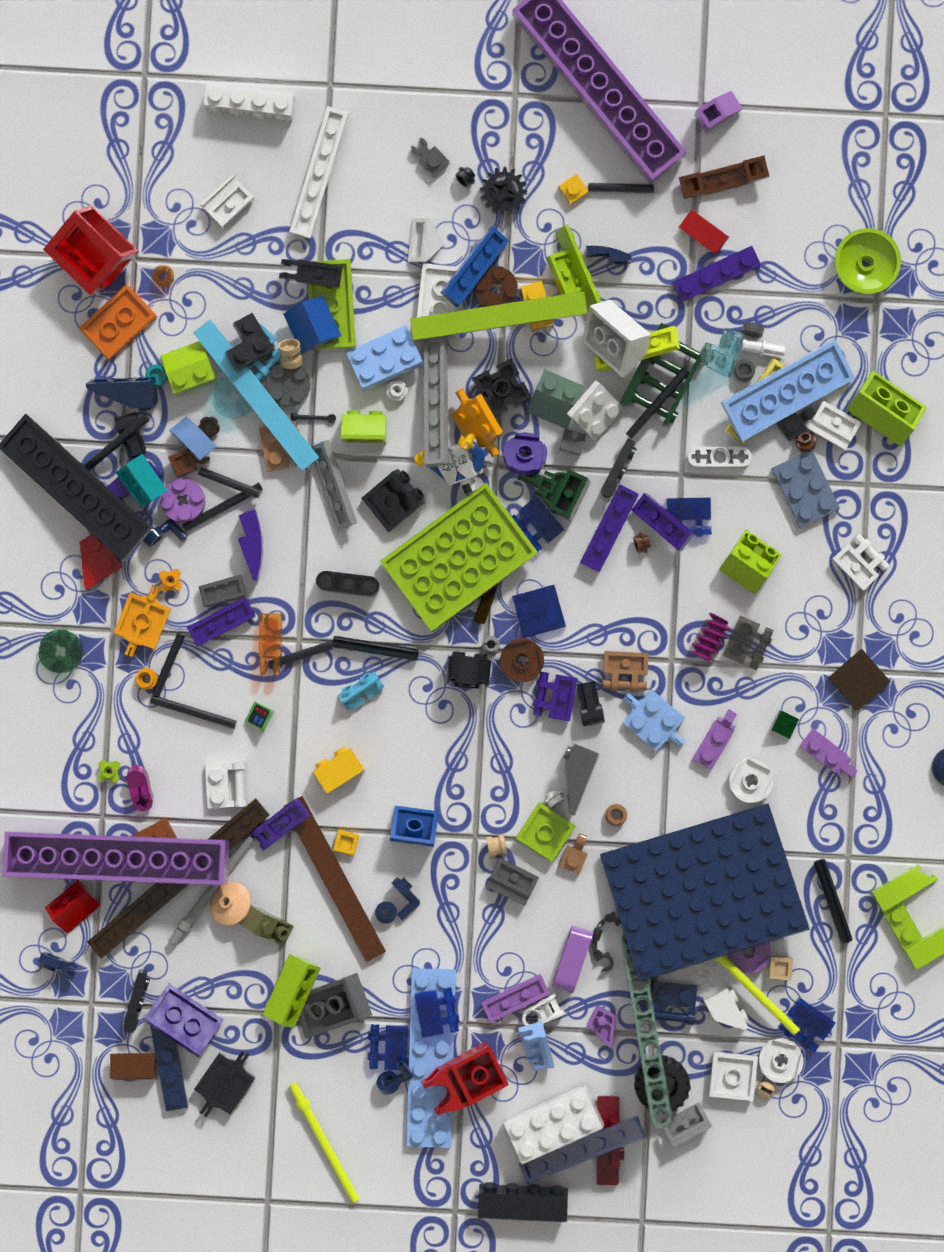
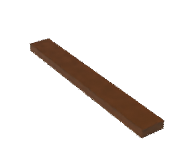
[283,796,386,962]

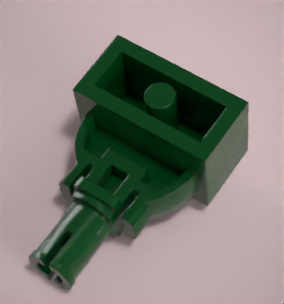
[518,469,591,522]

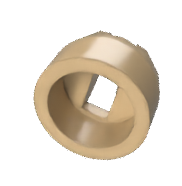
[757,1080,775,1099]

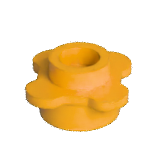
[159,569,182,592]

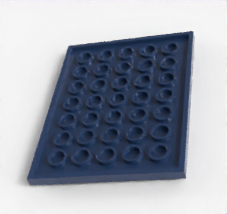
[600,803,810,982]

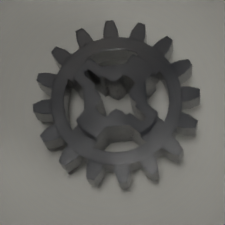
[480,167,527,216]

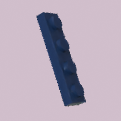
[150,1026,189,1112]

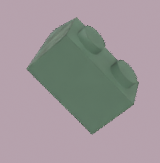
[527,369,585,429]

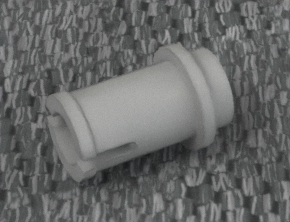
[482,636,500,653]

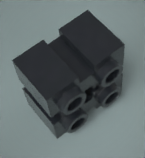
[472,358,532,418]

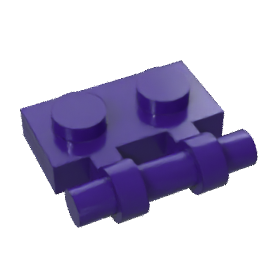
[532,672,578,722]

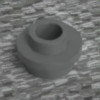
[733,359,755,382]

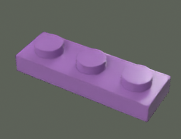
[481,974,550,1023]

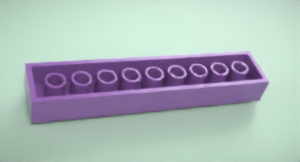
[512,0,686,184]
[2,832,229,885]

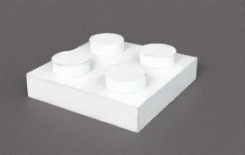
[567,380,624,441]
[709,1051,758,1101]

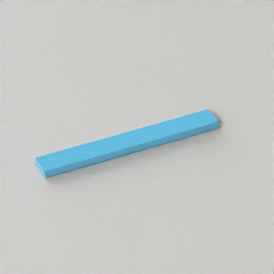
[193,319,319,472]

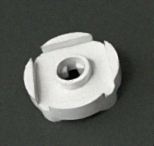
[729,759,774,803]
[758,1038,803,1083]

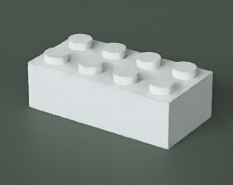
[503,1084,604,1164]

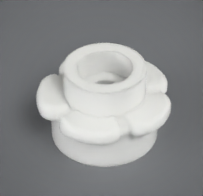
[386,380,408,401]
[544,790,565,809]

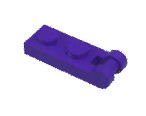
[250,797,310,851]

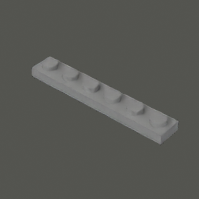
[424,337,448,467]

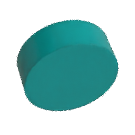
[145,364,168,387]

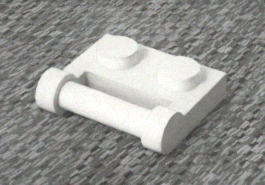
[205,762,247,809]

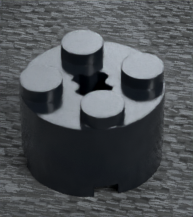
[445,651,491,689]

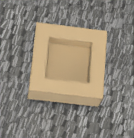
[769,956,793,980]

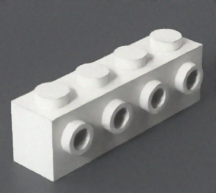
[204,83,295,122]

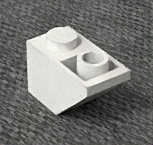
[703,987,749,1030]

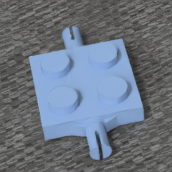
[622,689,685,752]

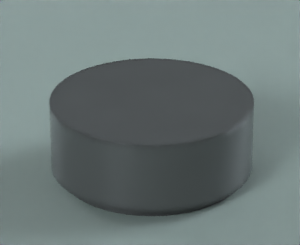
[741,322,764,338]

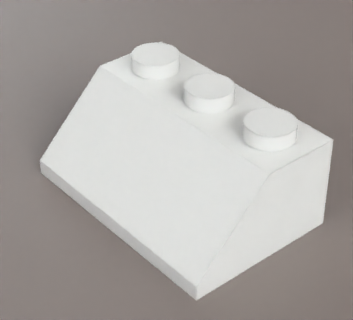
[582,300,651,377]

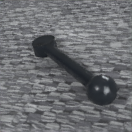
[290,412,336,423]

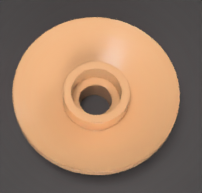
[210,882,251,926]

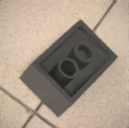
[563,743,599,816]
[299,973,372,1039]

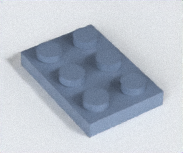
[771,450,840,528]

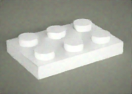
[417,263,463,317]

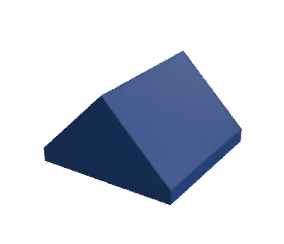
[283,296,341,354]
[390,806,439,847]

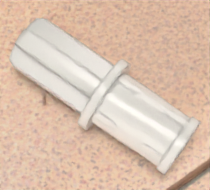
[740,337,785,359]

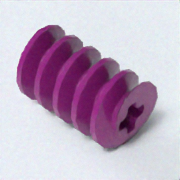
[688,612,732,662]

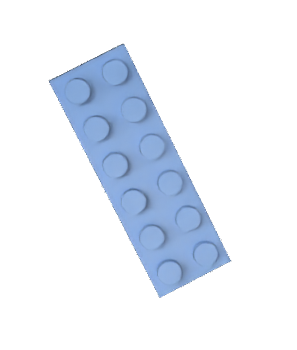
[720,340,855,442]

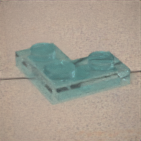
[699,328,744,378]

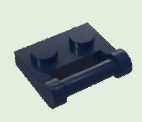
[651,981,697,1025]

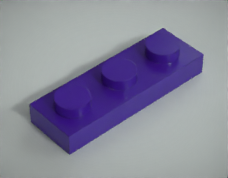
[632,493,694,551]
[187,597,256,647]

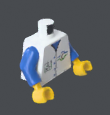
[414,434,485,494]

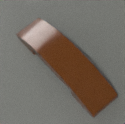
[679,155,770,199]

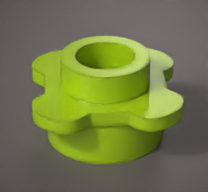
[98,760,120,783]

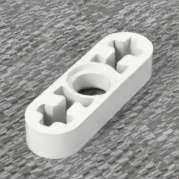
[687,447,752,467]

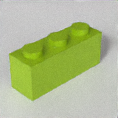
[262,954,321,1028]

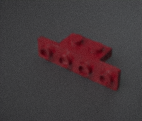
[596,1096,624,1185]

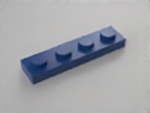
[440,226,509,307]

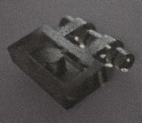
[722,615,774,671]

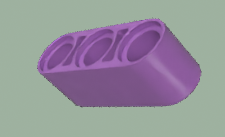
[552,925,593,993]

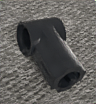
[114,412,147,459]
[577,681,605,727]

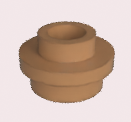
[605,804,627,826]

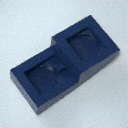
[585,245,632,265]

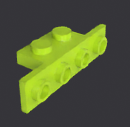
[546,224,601,311]

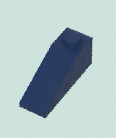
[86,377,158,411]

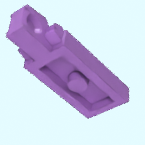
[693,709,737,770]
[799,728,857,778]

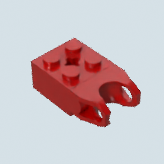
[420,1042,509,1115]

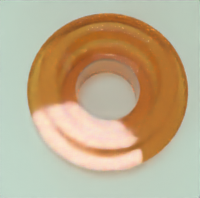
[152,265,174,287]

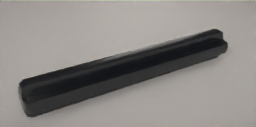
[332,636,419,661]
[814,859,853,944]

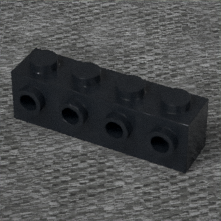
[478,1182,568,1222]

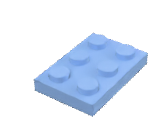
[346,325,424,391]

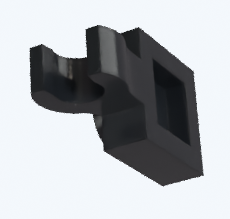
[776,406,816,441]

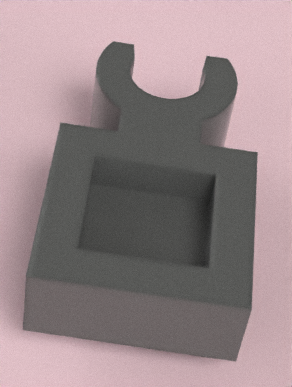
[411,138,450,178]

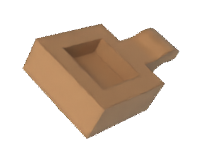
[559,833,588,874]

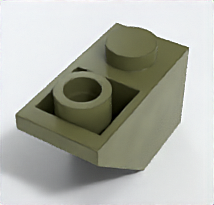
[239,905,294,945]

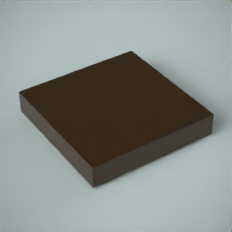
[828,649,891,711]

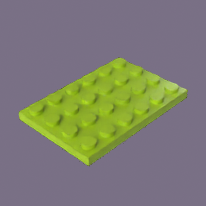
[380,483,539,632]

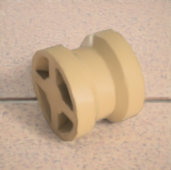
[486,834,508,858]

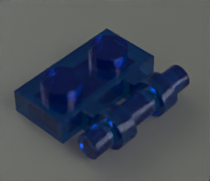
[512,496,565,552]
[666,497,712,537]
[414,987,460,1038]
[778,997,836,1053]
[367,1024,408,1070]

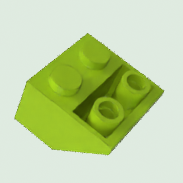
[719,530,782,595]

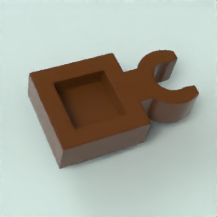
[168,449,210,478]

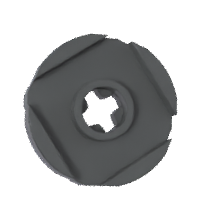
[266,364,311,407]

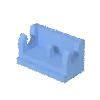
[518,1021,555,1071]

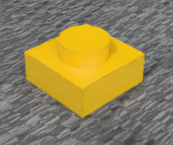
[558,173,589,205]

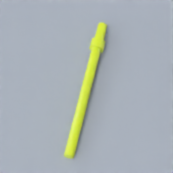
[713,956,800,1035]
[289,1082,360,1203]

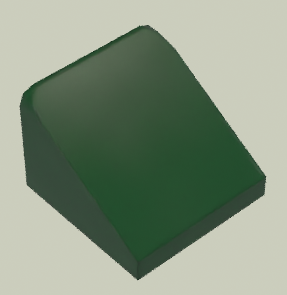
[770,710,799,739]

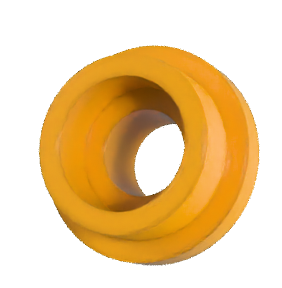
[135,668,158,690]

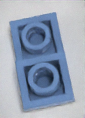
[169,417,216,462]

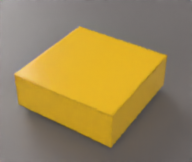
[333,829,360,856]

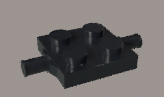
[194,1050,256,1117]

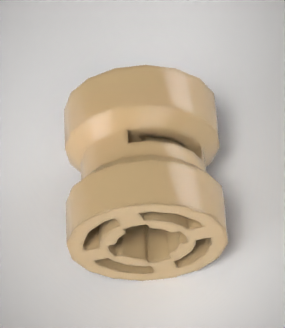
[278,339,303,369]

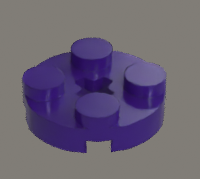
[503,432,547,475]

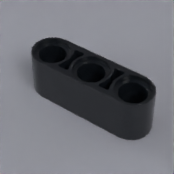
[316,571,380,597]

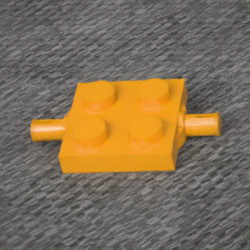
[451,388,503,458]
[114,584,171,657]

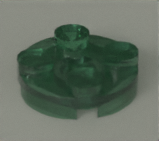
[38,630,84,673]

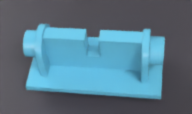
[338,671,385,710]

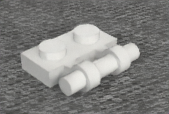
[832,534,889,591]

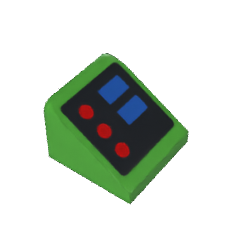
[245,701,274,731]

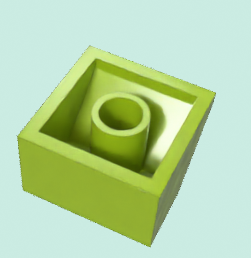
[161,341,217,397]
[341,410,387,443]

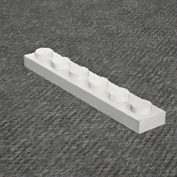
[289,106,348,239]

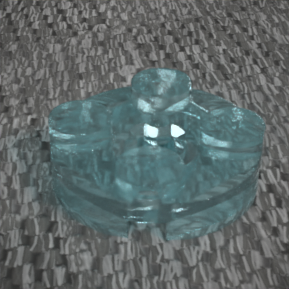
[210,375,252,419]

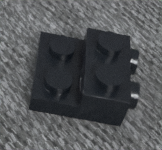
[362,469,425,532]

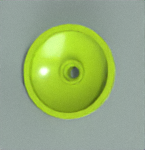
[834,228,901,295]

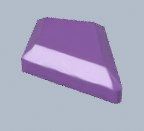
[587,1005,617,1048]

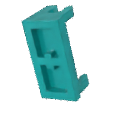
[115,454,167,509]

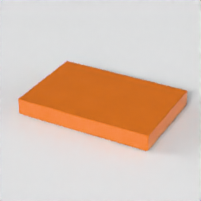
[79,284,158,361]

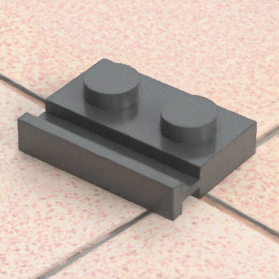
[485,857,539,906]

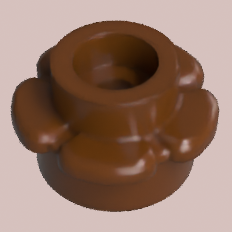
[795,432,817,452]
[633,533,651,554]

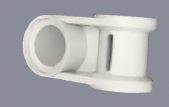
[521,993,565,1026]

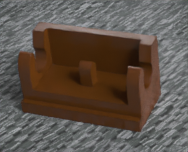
[110,1053,157,1080]

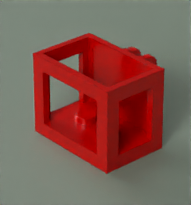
[43,205,139,296]

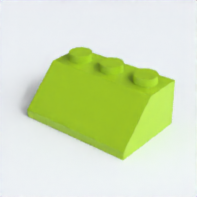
[847,370,927,447]

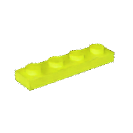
[595,326,680,372]

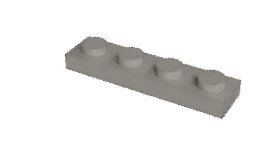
[311,440,357,531]

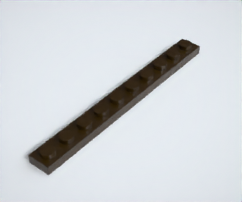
[87,798,271,959]

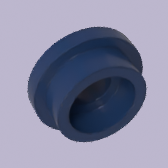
[375,901,397,924]

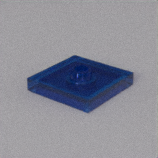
[512,584,566,638]

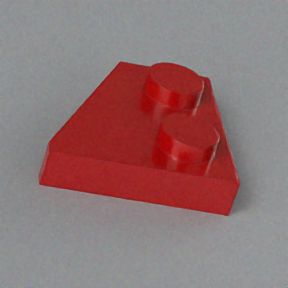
[79,534,123,590]

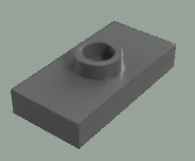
[198,574,247,608]

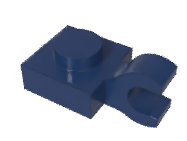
[38,951,79,979]

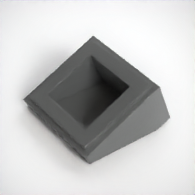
[559,429,586,455]

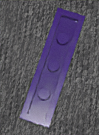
[672,246,761,303]
[580,484,639,573]

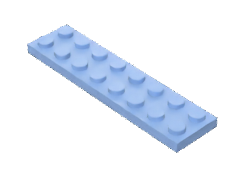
[406,968,456,1148]

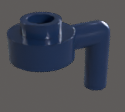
[143,519,188,548]
[391,877,420,921]
[376,1060,413,1095]

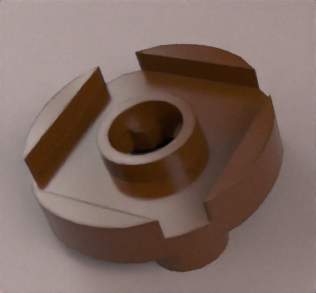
[474,266,518,307]
[500,638,544,682]

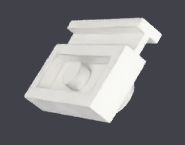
[200,174,254,228]
[807,401,862,451]

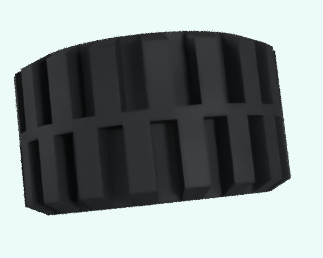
[634,1055,691,1114]

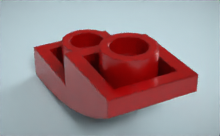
[679,209,729,255]

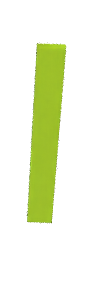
[410,292,588,341]

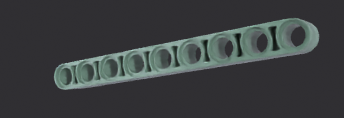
[622,934,671,1129]

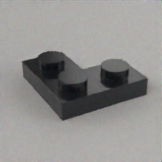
[225,313,275,372]

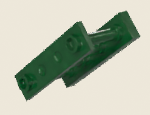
[619,323,709,427]

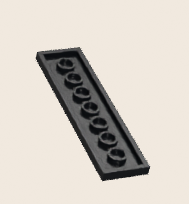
[0,413,153,562]

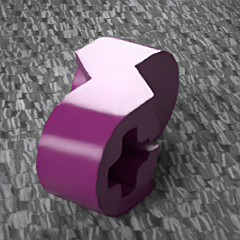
[126,765,154,811]

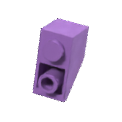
[694,91,743,133]

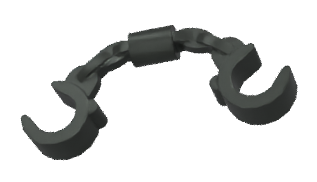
[592,912,621,972]

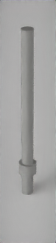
[168,835,255,946]

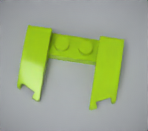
[870,864,944,970]

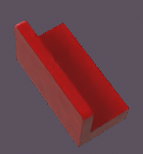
[45,879,100,933]

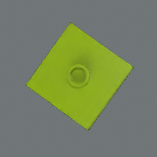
[515,802,576,863]

